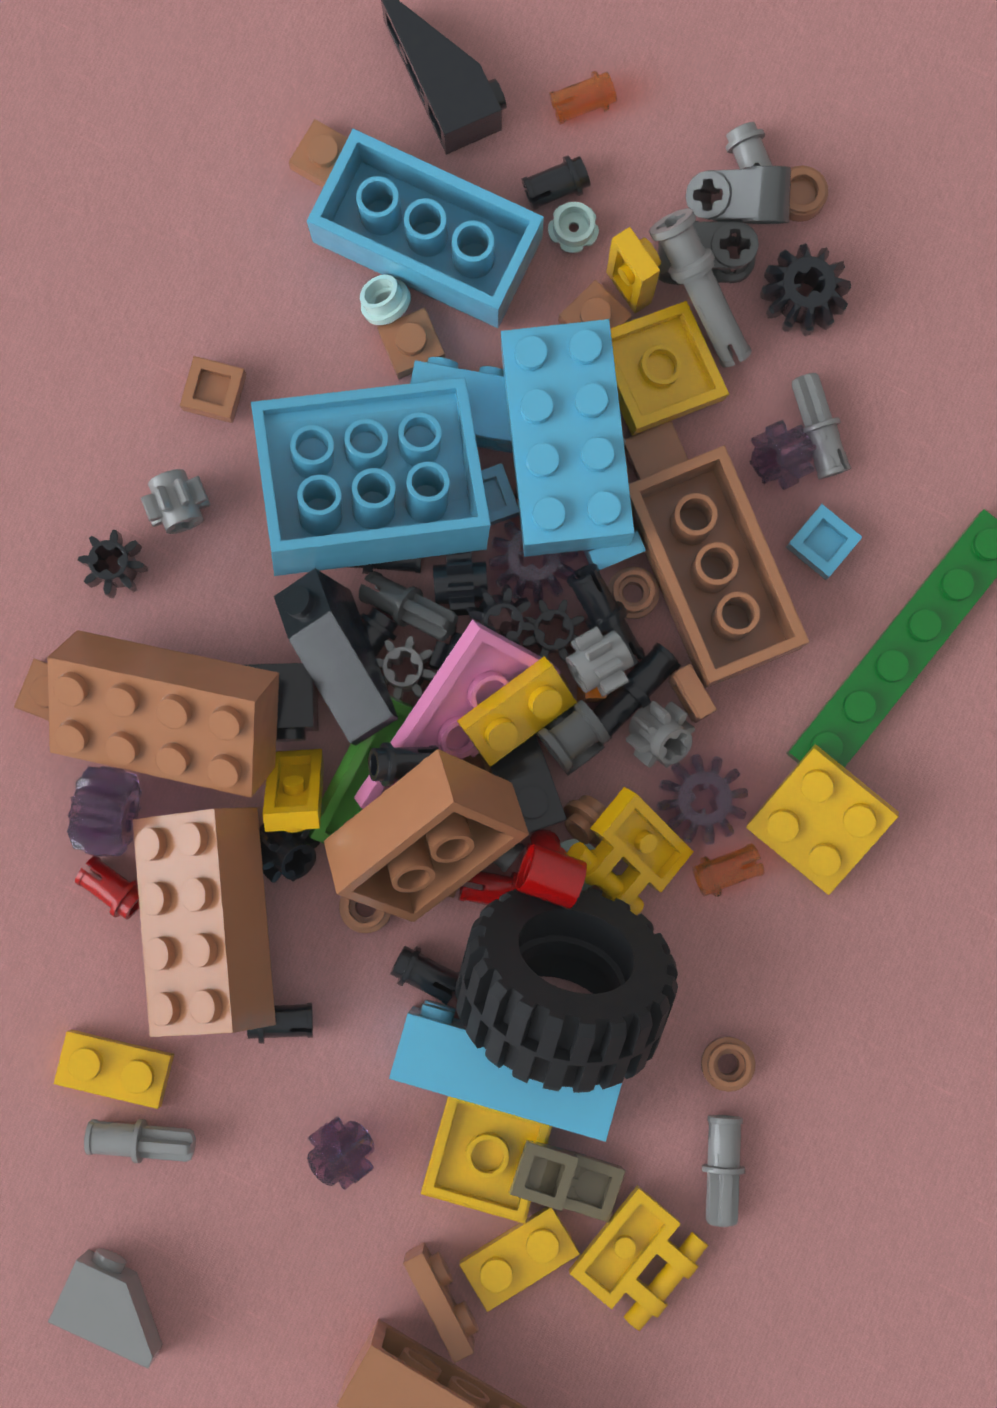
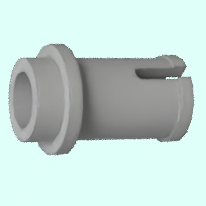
[725,122,772,169]

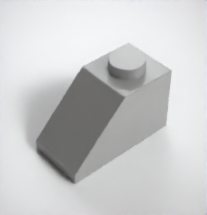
[48,1248,163,1368]

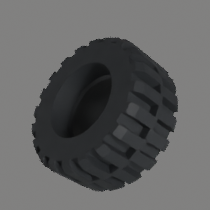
[455,887,678,1093]

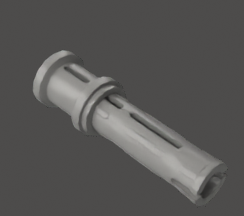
[649,208,752,367]

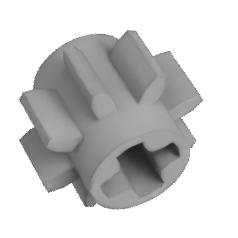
[141,469,210,534]
[566,626,634,697]
[376,636,436,700]
[626,701,695,768]

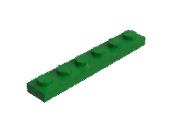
[786,509,997,768]

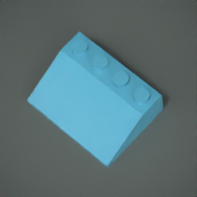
[251,377,491,576]

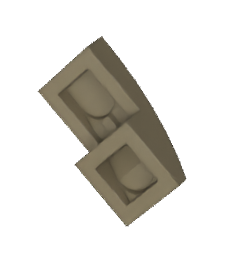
[509,1140,626,1223]

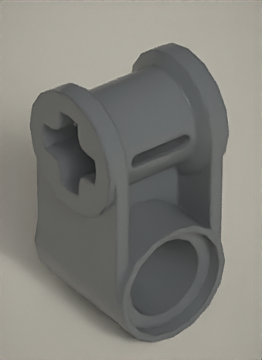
[686,166,791,224]
[658,221,759,285]
[536,700,610,776]

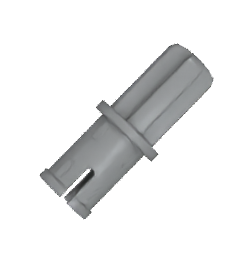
[792,373,851,480]
[702,1115,745,1227]
[84,1119,196,1163]

